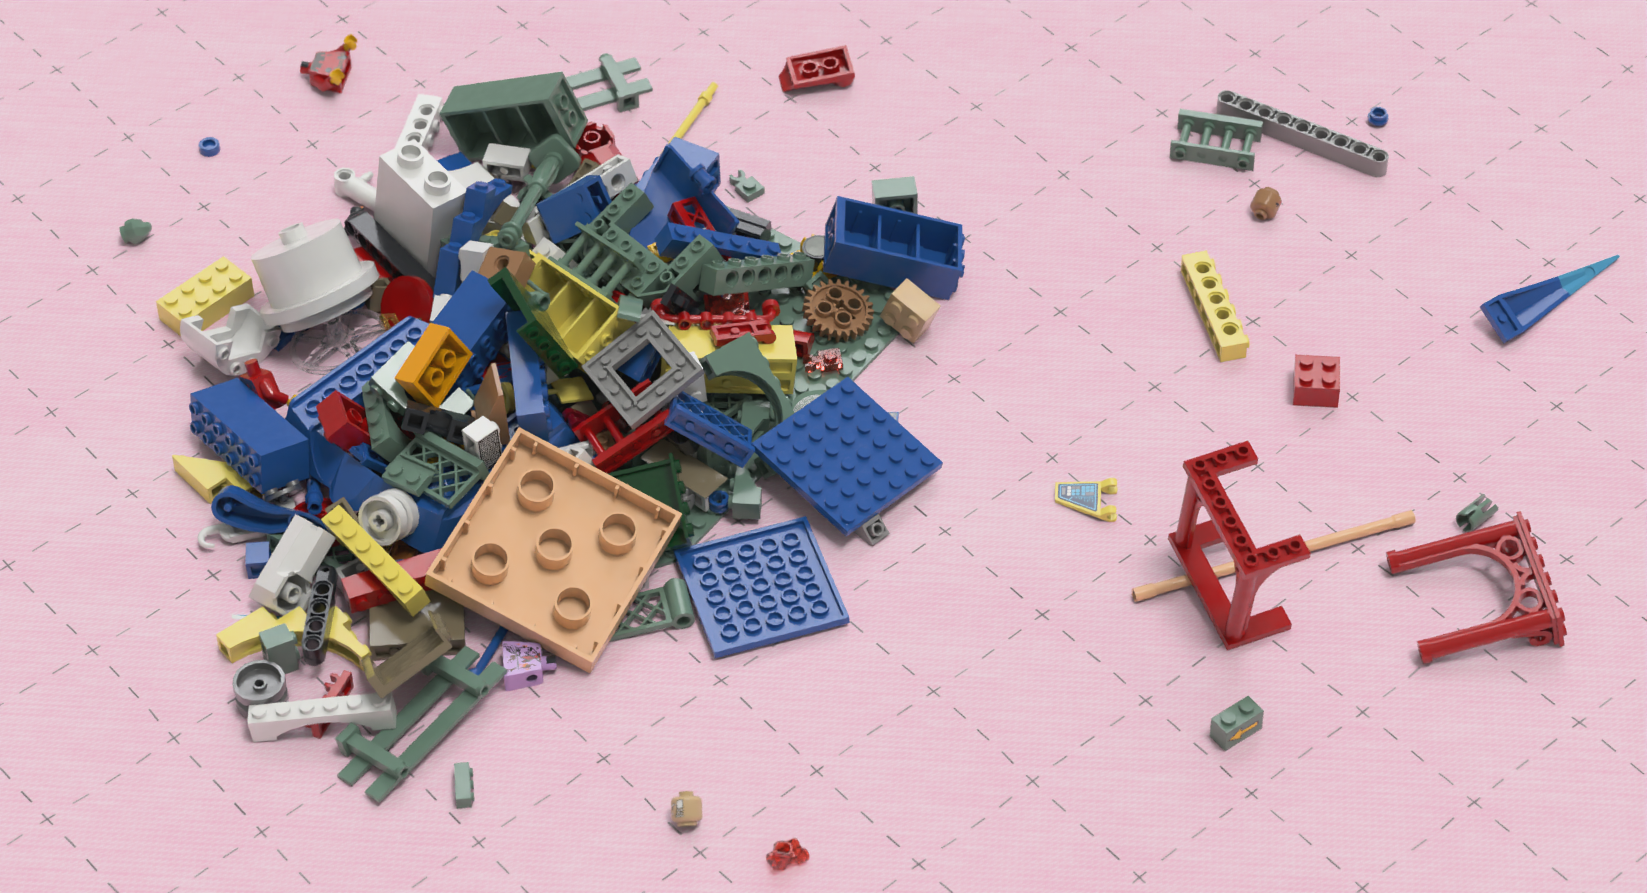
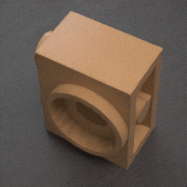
[478,247,536,288]

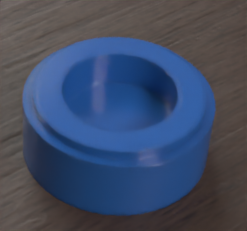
[198,137,220,157]

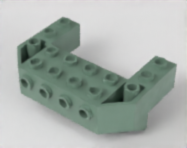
[583,183,723,310]

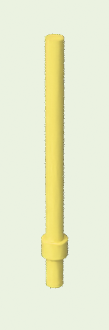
[658,82,718,157]

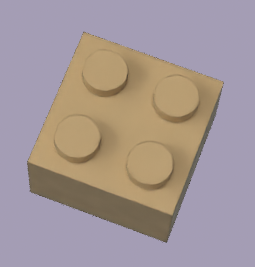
[879,278,941,344]

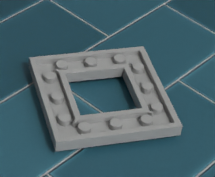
[581,310,705,430]

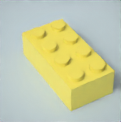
[156,256,255,336]

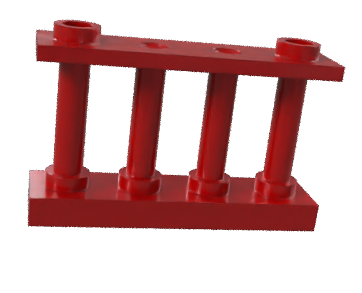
[572,379,674,473]

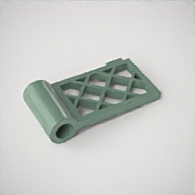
[609,578,695,642]

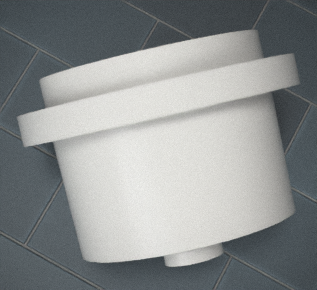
[251,219,379,333]

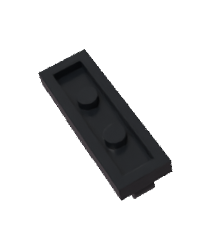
[660,283,702,315]

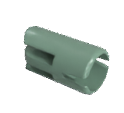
[1456,494,1499,532]

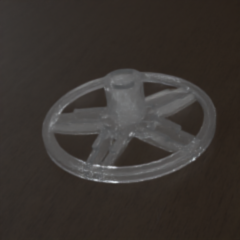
[289,308,389,375]

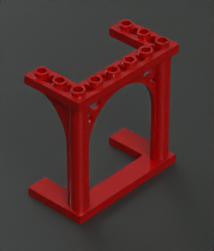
[1168,440,1311,651]

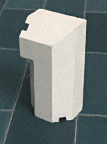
[248,514,336,616]

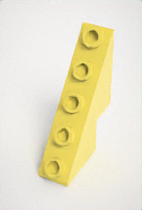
[172,455,265,504]

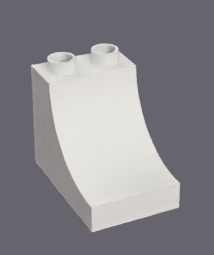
[374,139,520,278]

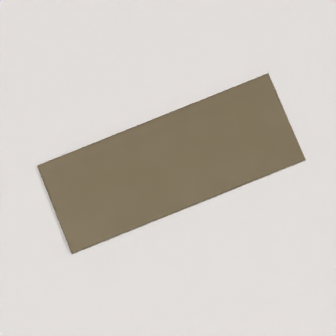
[640,438,728,499]

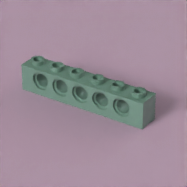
[699,252,815,296]

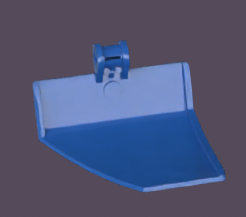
[629,145,739,249]

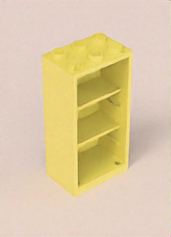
[525,253,635,375]

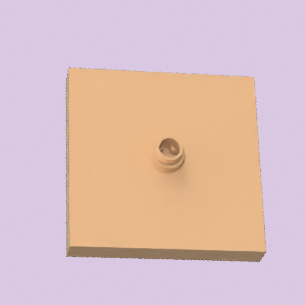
[425,427,682,673]

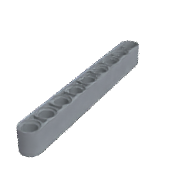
[1217,90,1389,177]

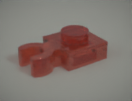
[803,348,843,373]

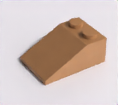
[471,363,510,445]

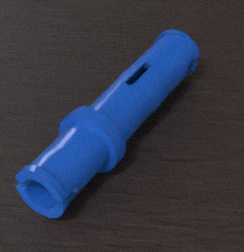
[305,474,323,515]

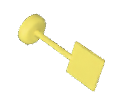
[501,376,594,414]

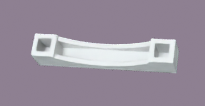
[247,692,397,742]

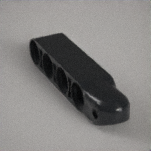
[302,565,338,666]

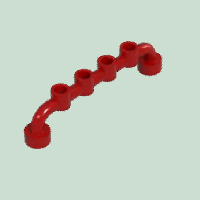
[651,298,780,330]

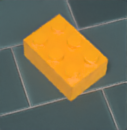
[394,323,473,408]

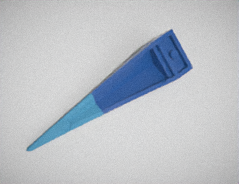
[1480,255,1620,344]

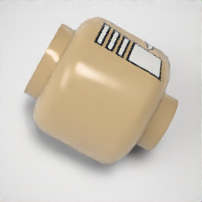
[671,791,703,826]

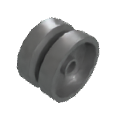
[233,660,289,719]

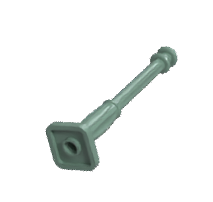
[497,134,582,248]

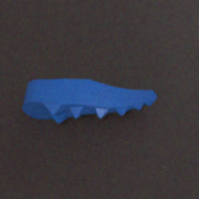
[211,485,329,534]

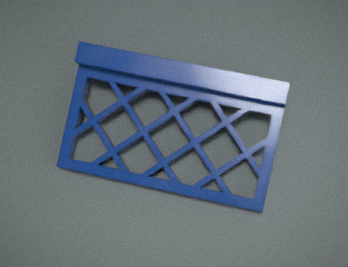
[664,391,755,468]

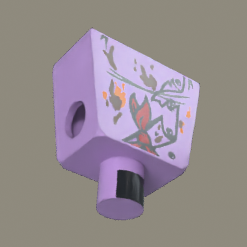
[502,641,557,691]

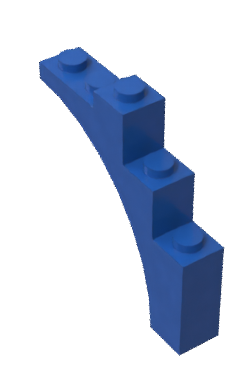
[433,178,513,298]

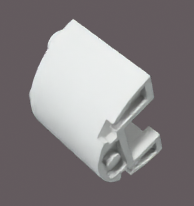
[180,303,282,376]

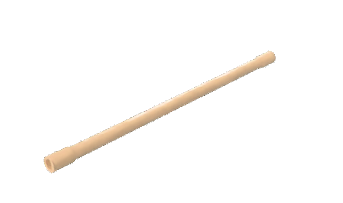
[1131,510,1416,602]

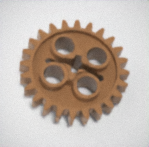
[802,279,874,342]

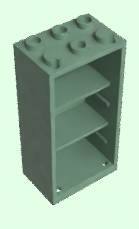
[439,71,588,161]

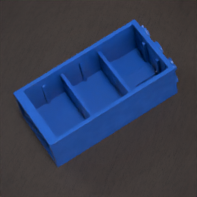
[823,196,965,300]

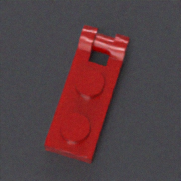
[710,320,777,347]

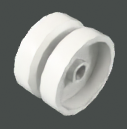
[358,488,419,546]

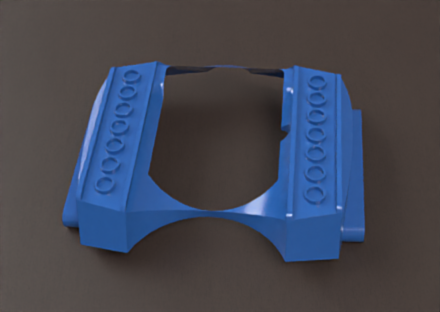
[285,316,581,553]

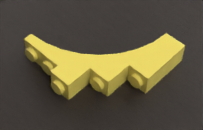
[216,606,372,672]

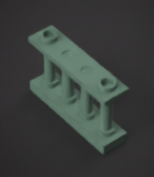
[1170,109,1263,171]
[547,221,645,304]

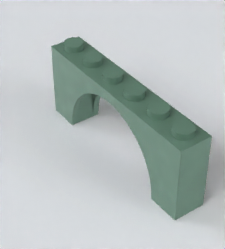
[699,332,795,480]

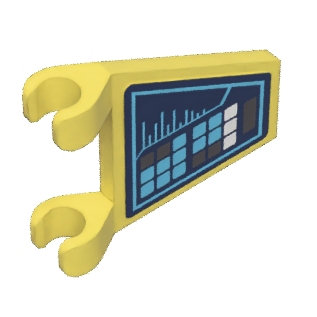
[1055,478,1118,522]

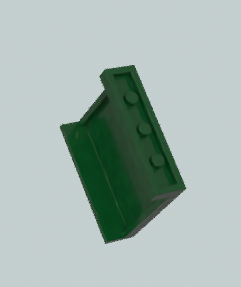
[487,267,578,379]
[607,453,695,552]

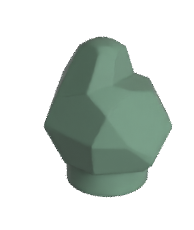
[119,218,152,244]

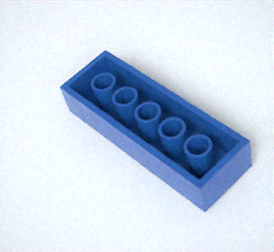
[505,310,553,442]

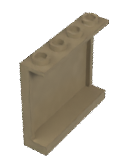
[369,590,466,661]
[361,610,452,699]

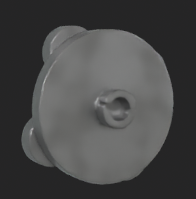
[262,479,302,503]

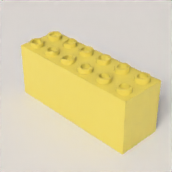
[656,324,797,394]

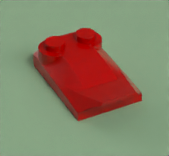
[779,45,855,92]

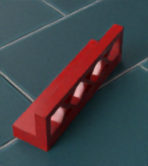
[667,196,731,261]

